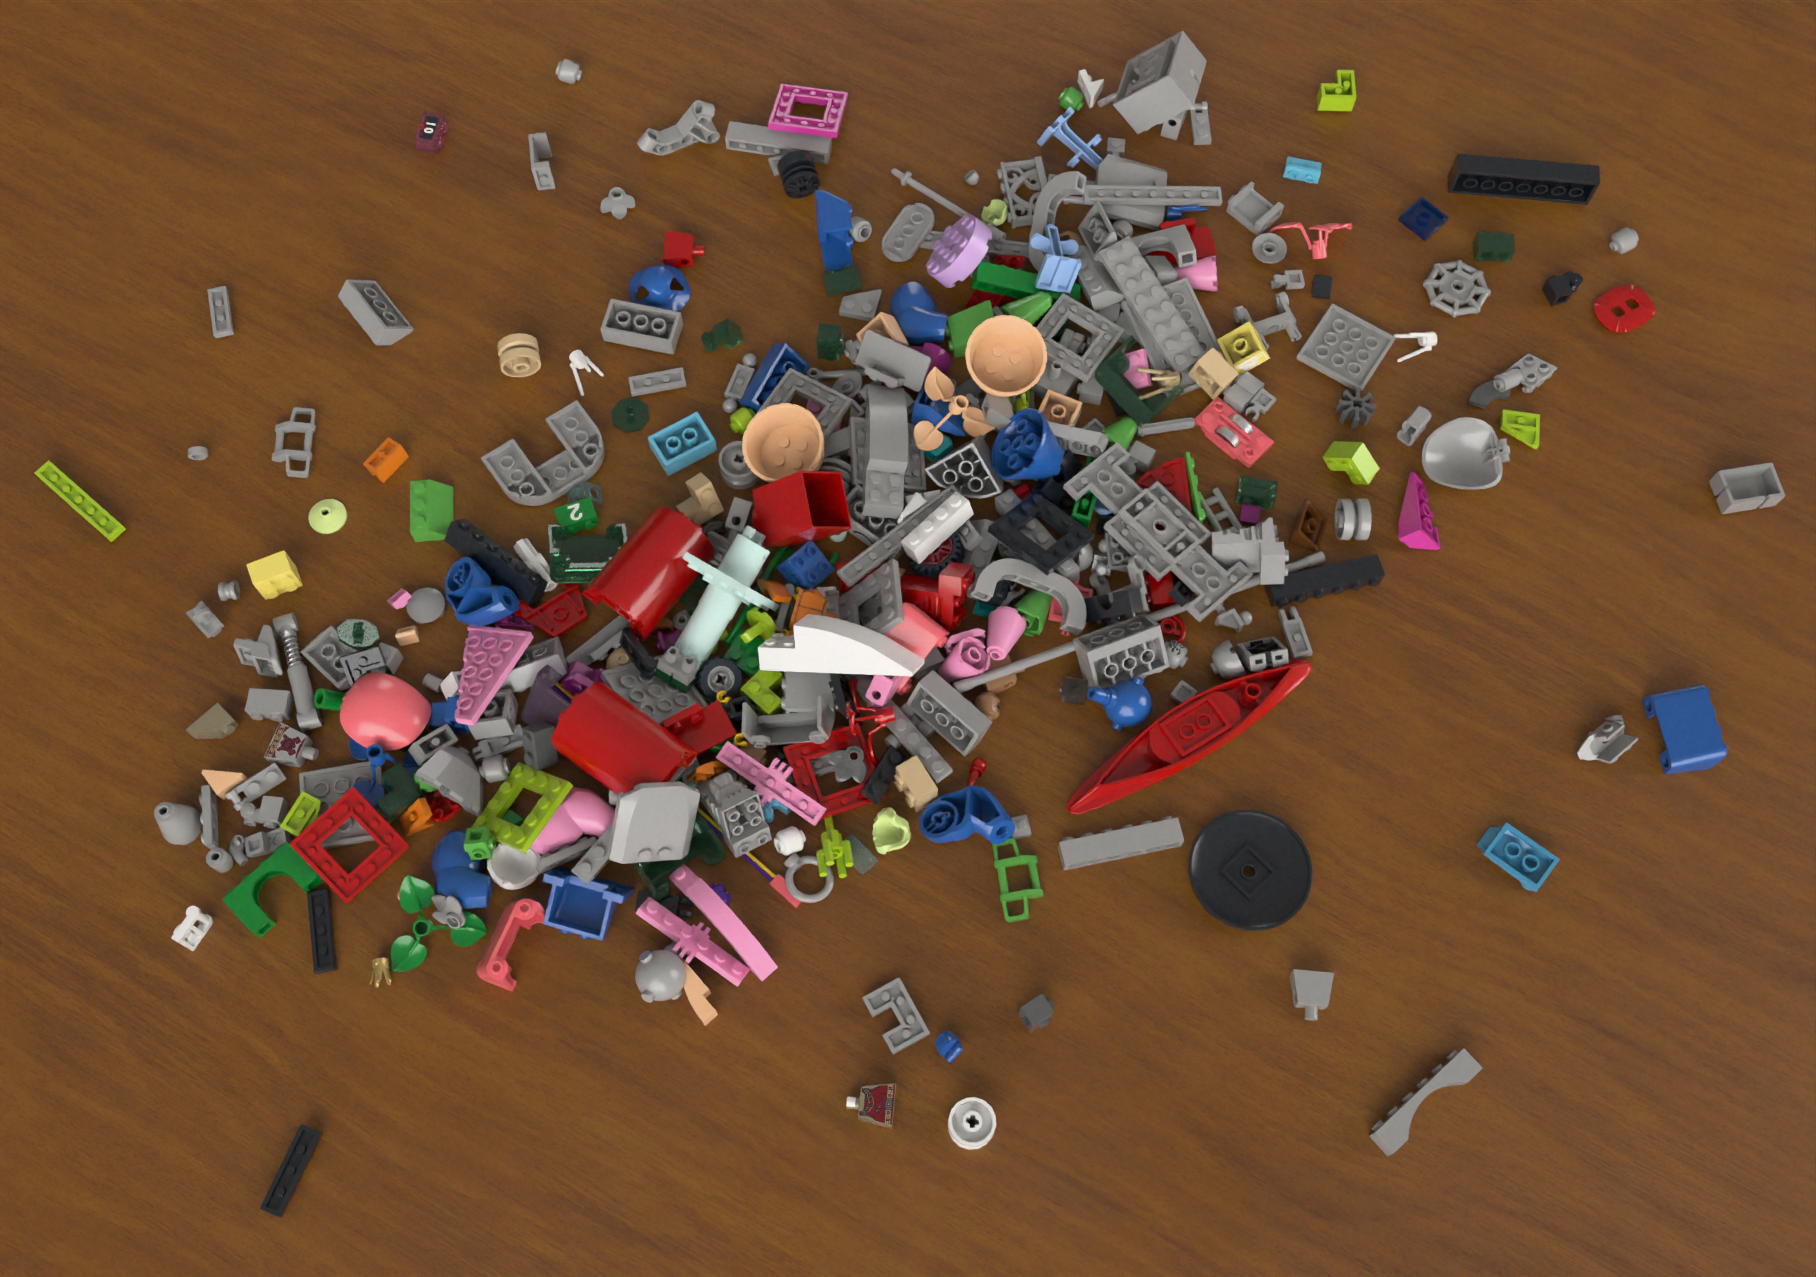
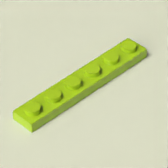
[34,460,126,542]

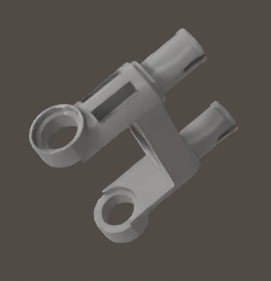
[1233,292,1302,350]
[1089,554,1150,626]

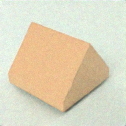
[395,625,420,646]

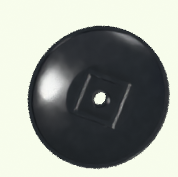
[1188,810,1313,931]

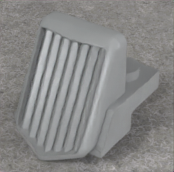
[233,624,283,678]

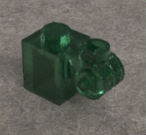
[701,319,744,352]

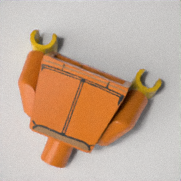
[781,587,837,636]

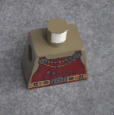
[846,1084,896,1129]

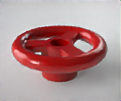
[1156,615,1186,644]

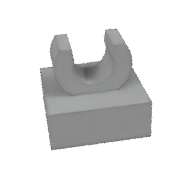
[1011,815,1032,839]

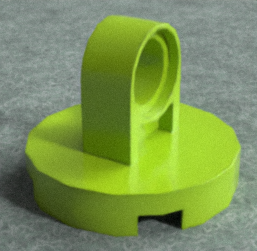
[740,607,777,644]

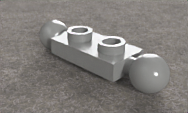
[723,353,757,413]

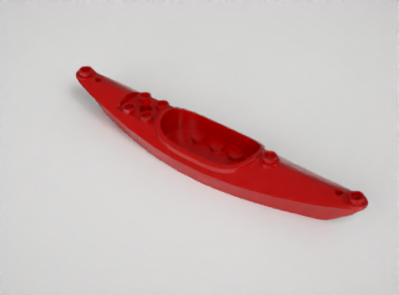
[1067,658,1312,815]

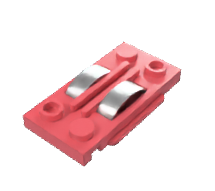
[1194,396,1274,468]

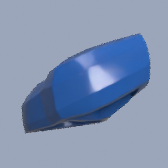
[891,282,947,346]
[918,785,1015,844]
[432,830,493,909]

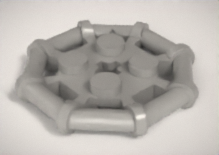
[1423,259,1491,318]

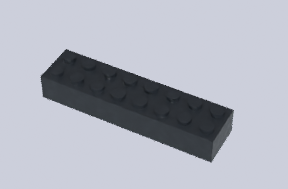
[1447,154,1600,205]

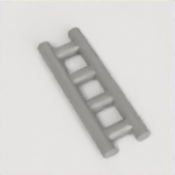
[1200,487,1242,532]

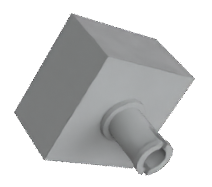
[1030,360,1079,399]

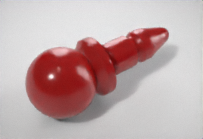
[967,758,987,786]

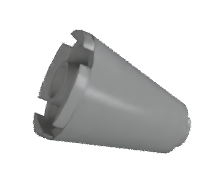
[154,802,202,845]

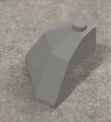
[415,746,484,817]

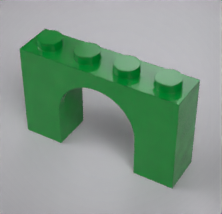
[222,842,324,938]

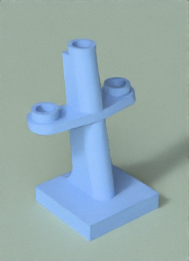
[1037,107,1103,170]
[1030,224,1082,294]

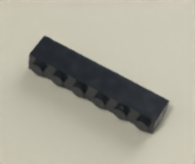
[444,518,548,605]
[1264,554,1385,607]

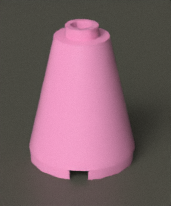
[1175,255,1218,292]
[987,606,1027,660]
[938,636,990,683]

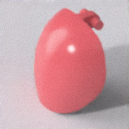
[340,672,432,751]

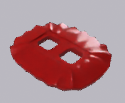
[1594,284,1656,333]

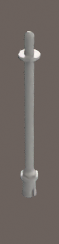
[891,168,1007,243]

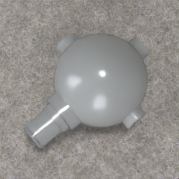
[635,941,686,1003]

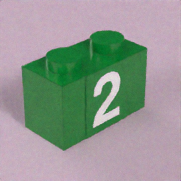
[554,497,600,536]

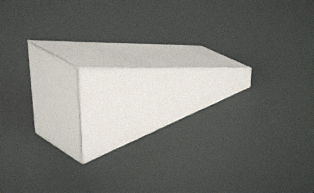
[897,492,927,524]

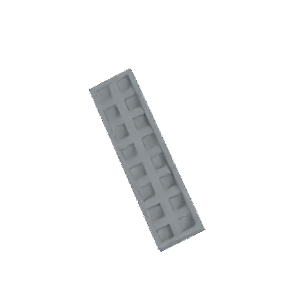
[1098,236,1206,373]

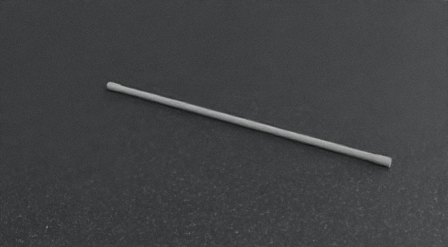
[952,551,1325,693]

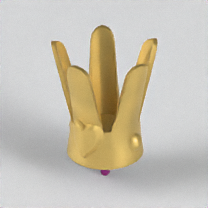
[369,954,392,987]

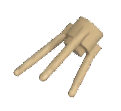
[1137,368,1180,401]

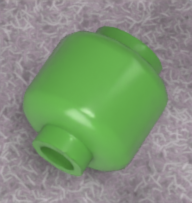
[1058,87,1084,111]

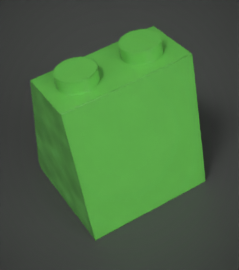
[945,300,994,358]

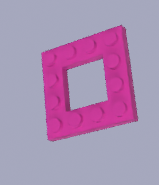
[768,84,848,138]

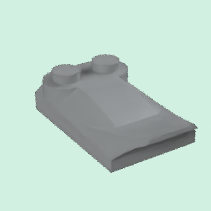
[301,626,357,691]

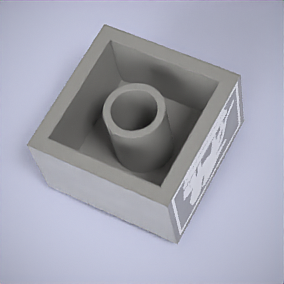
[467,689,519,740]

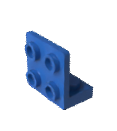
[776,540,834,594]

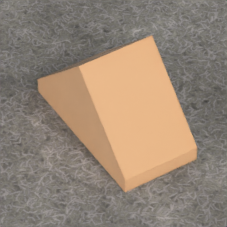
[202,770,248,800]

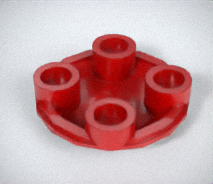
[425,789,461,822]

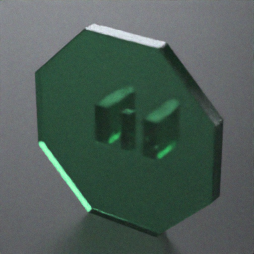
[611,398,650,433]
[337,619,380,649]

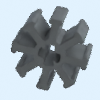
[1335,387,1376,429]

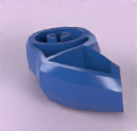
[445,557,519,627]

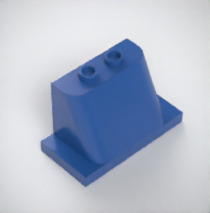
[543,866,635,941]

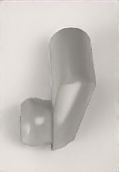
[229,835,249,866]

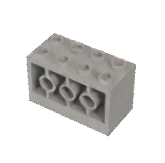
[1073,612,1170,689]

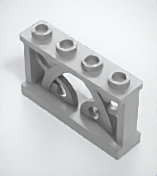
[997,156,1047,229]

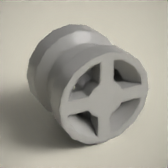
[218,580,240,601]

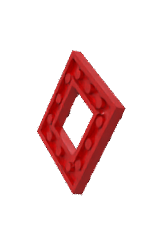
[782,723,886,824]
[289,787,411,904]

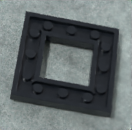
[987,492,1095,576]

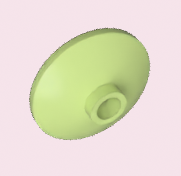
[308,499,347,534]

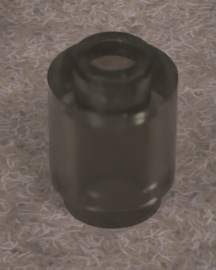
[700,517,726,537]

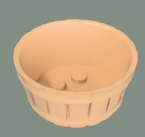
[965,315,1047,397]
[742,403,825,483]

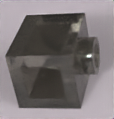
[1058,677,1088,705]

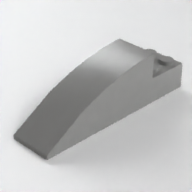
[862,384,908,519]

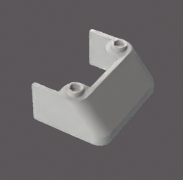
[742,696,834,748]

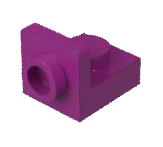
[655,629,682,654]

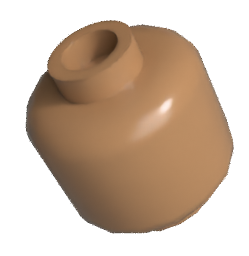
[974,692,1000,721]

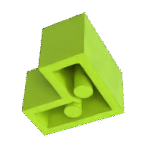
[1317,70,1356,111]
[1322,441,1380,485]
[740,670,783,716]

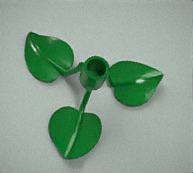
[391,875,487,972]

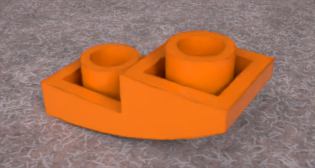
[756,579,792,603]
[686,761,730,783]

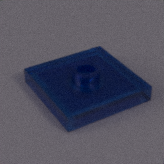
[1398,197,1449,241]

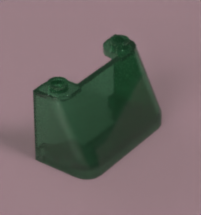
[548,524,627,583]

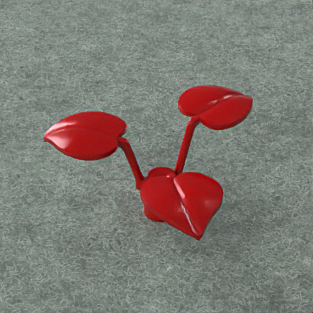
[846,679,896,765]

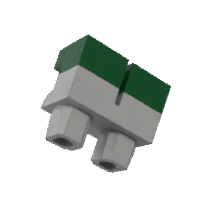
[654,646,700,694]

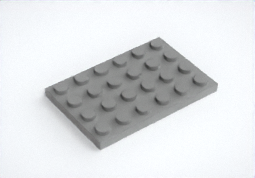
[1121,277,1227,401]

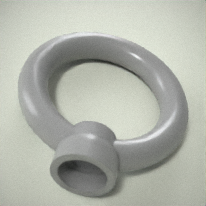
[784,853,834,903]

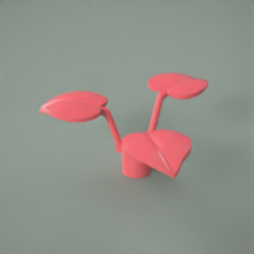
[1269,222,1352,259]

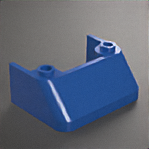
[815,189,854,273]

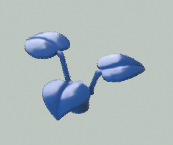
[349,737,421,808]

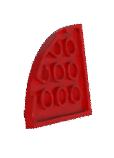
[1132,457,1192,531]

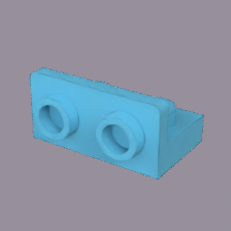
[1283,156,1322,184]

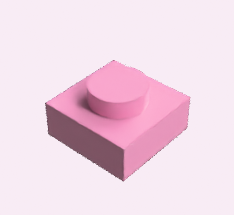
[387,588,412,609]

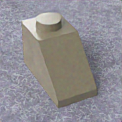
[186,703,239,739]

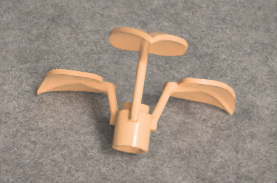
[913,367,996,451]

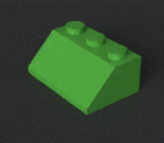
[410,480,454,542]

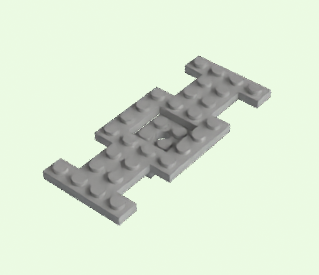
[1063,442,1253,622]

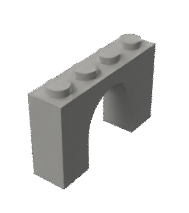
[1118,224,1197,268]

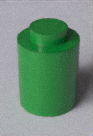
[314,688,345,711]

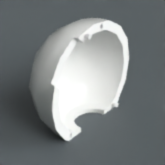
[487,843,541,890]

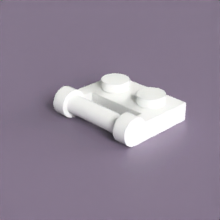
[171,906,213,951]

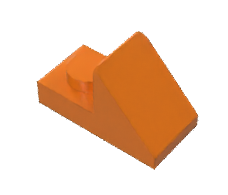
[399,797,435,836]

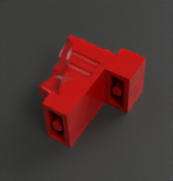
[900,562,976,632]

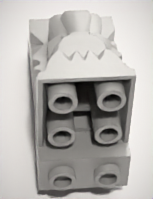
[1211,518,1289,585]
[696,769,772,858]

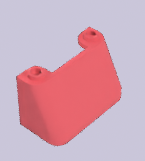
[872,603,949,695]
[476,898,546,992]

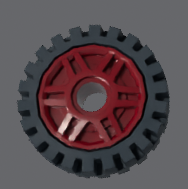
[906,532,965,578]

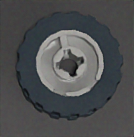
[696,656,742,700]

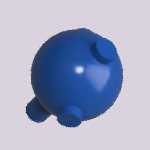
[1087,676,1153,731]

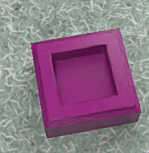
[1239,504,1261,526]

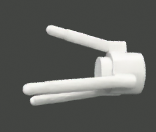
[1393,331,1437,362]
[569,350,604,396]

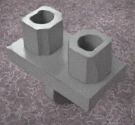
[186,601,224,639]

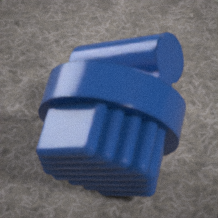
[935,1031,963,1063]

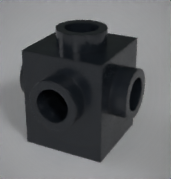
[727,695,757,728]

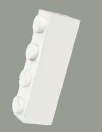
[901,492,974,564]

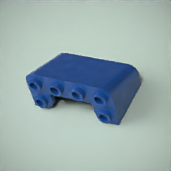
[1642,684,1727,774]

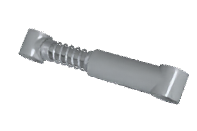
[273,612,323,732]

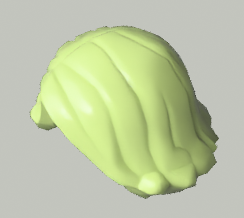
[872,807,911,854]

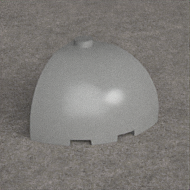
[925,435,1004,499]

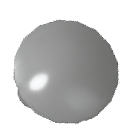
[406,587,445,624]

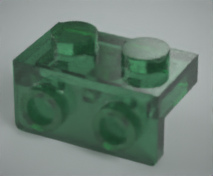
[821,264,863,297]

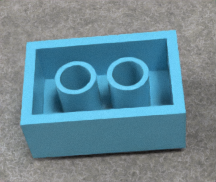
[648,412,717,476]

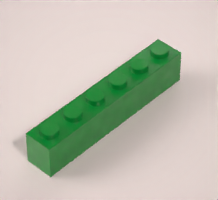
[971,261,1081,306]

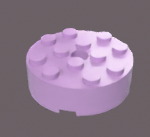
[926,215,992,288]

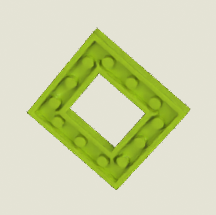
[471,762,573,854]

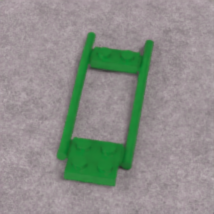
[724,546,839,677]

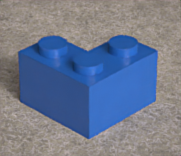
[429,695,472,734]

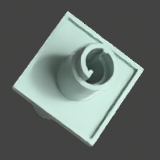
[674,525,779,670]

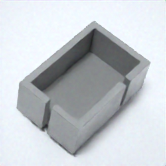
[1709,462,1786,514]

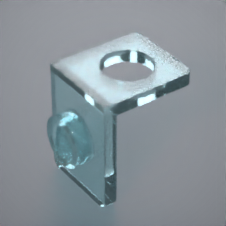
[568,481,602,504]

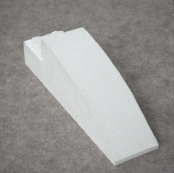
[758,614,925,676]

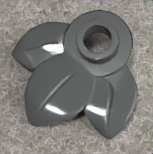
[828,746,866,783]

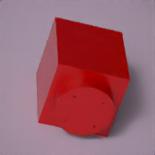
[752,471,852,547]

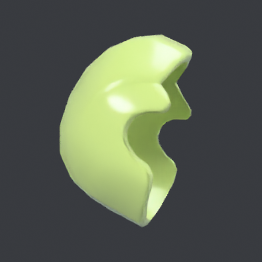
[981,199,1008,227]

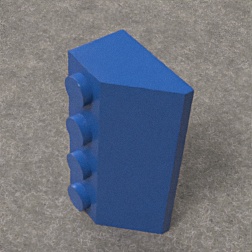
[739,343,810,414]

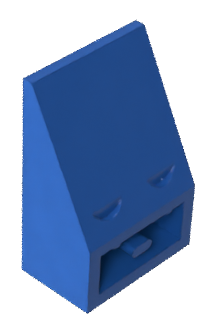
[911,387,967,437]

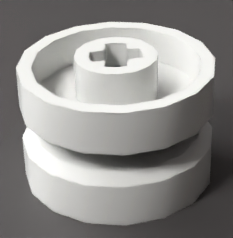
[948,1097,996,1150]

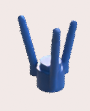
[1167,205,1207,221]

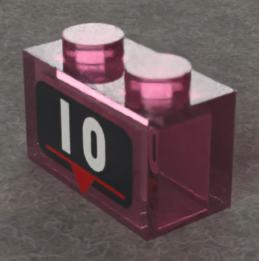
[414,112,449,154]

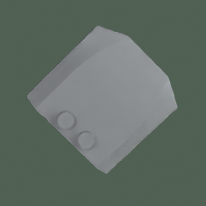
[1095,154,1167,231]
[607,781,700,864]

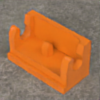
[363,437,409,483]

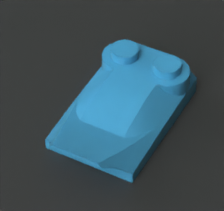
[1477,822,1560,892]

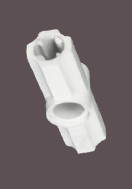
[513,538,559,592]

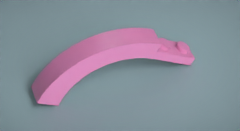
[668,864,778,981]

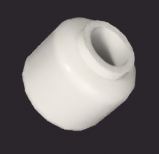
[774,826,806,856]

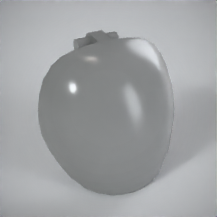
[1422,417,1511,490]

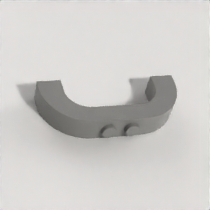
[1028,171,1087,272]
[969,558,1087,635]

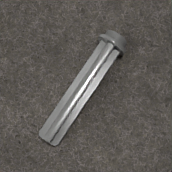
[1136,417,1195,438]

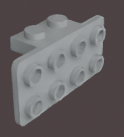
[856,330,932,391]

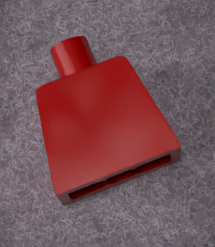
[663,231,705,268]

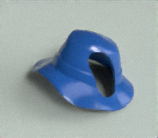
[629,265,690,312]

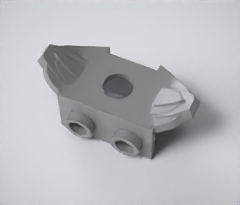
[1576,715,1638,764]

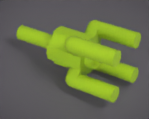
[816,817,854,878]

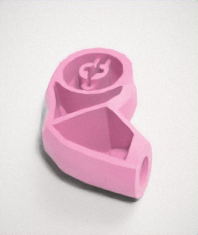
[531,787,615,855]

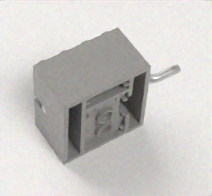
[1098,31,1207,134]

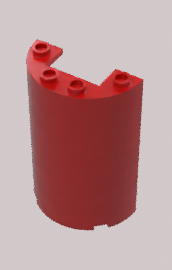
[581,507,715,642]
[551,682,699,796]

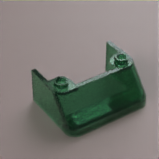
[1095,335,1185,425]

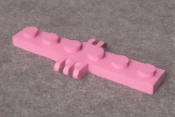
[716,741,827,826]
[636,897,750,987]

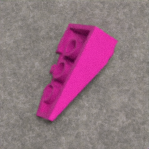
[1398,471,1440,550]

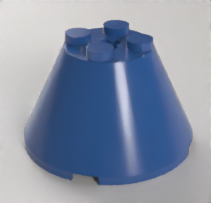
[991,408,1065,480]

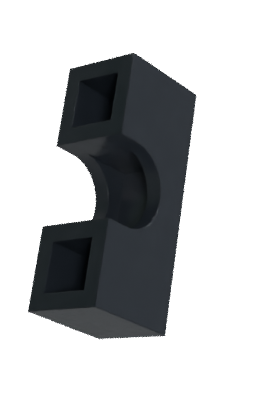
[1030,450,1082,506]
[1084,588,1144,624]

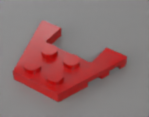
[513,566,588,638]

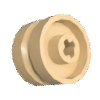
[497,333,541,377]

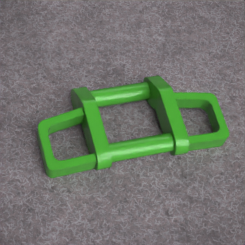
[993,838,1044,923]

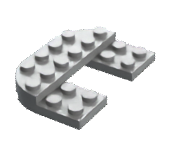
[481,400,605,506]

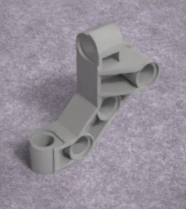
[637,100,720,156]

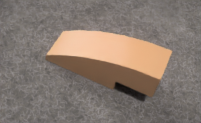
[681,958,718,1026]

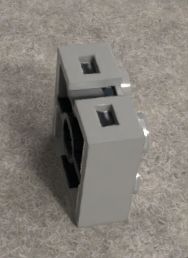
[1237,636,1289,672]

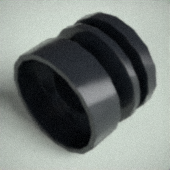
[777,151,820,198]

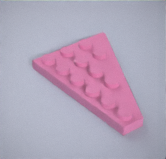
[455,625,534,725]

